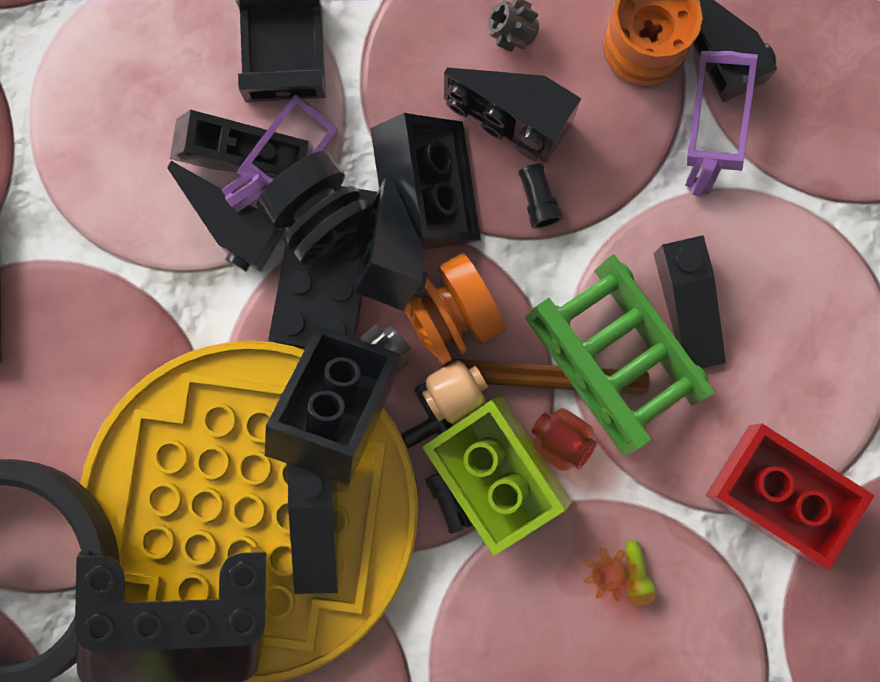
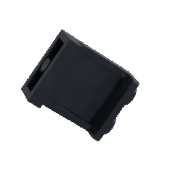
[236,0,326,102]

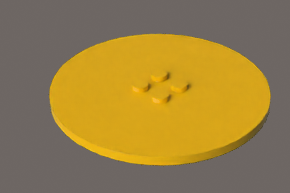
[80,341,418,682]

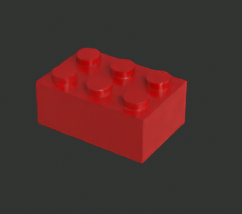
[705,423,875,570]

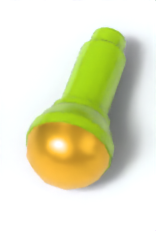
[625,540,656,606]

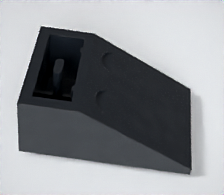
[444,67,582,163]

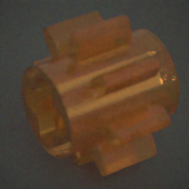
[584,547,637,601]

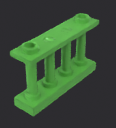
[525,254,715,456]

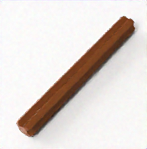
[442,359,650,394]

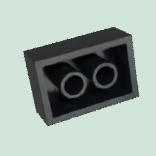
[264,325,399,486]

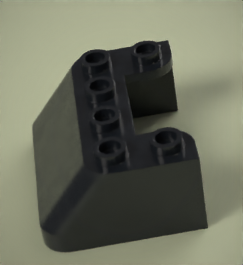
[75,547,266,682]

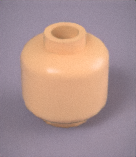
[422,360,489,424]

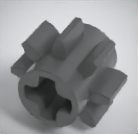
[488,0,539,52]
[360,325,411,375]

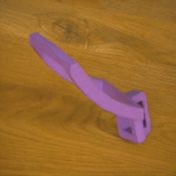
[685,51,758,197]
[222,94,338,212]

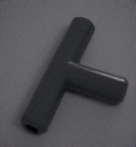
[401,382,452,448]

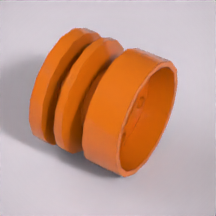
[602,0,703,86]
[405,253,506,366]

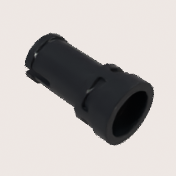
[518,163,563,229]
[424,473,473,534]

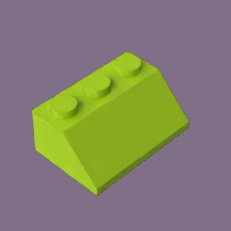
[422,395,572,556]

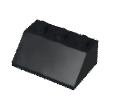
[370,113,481,250]

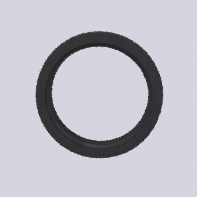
[0,459,120,682]

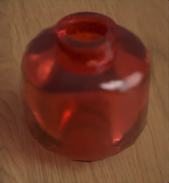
[531,408,597,471]

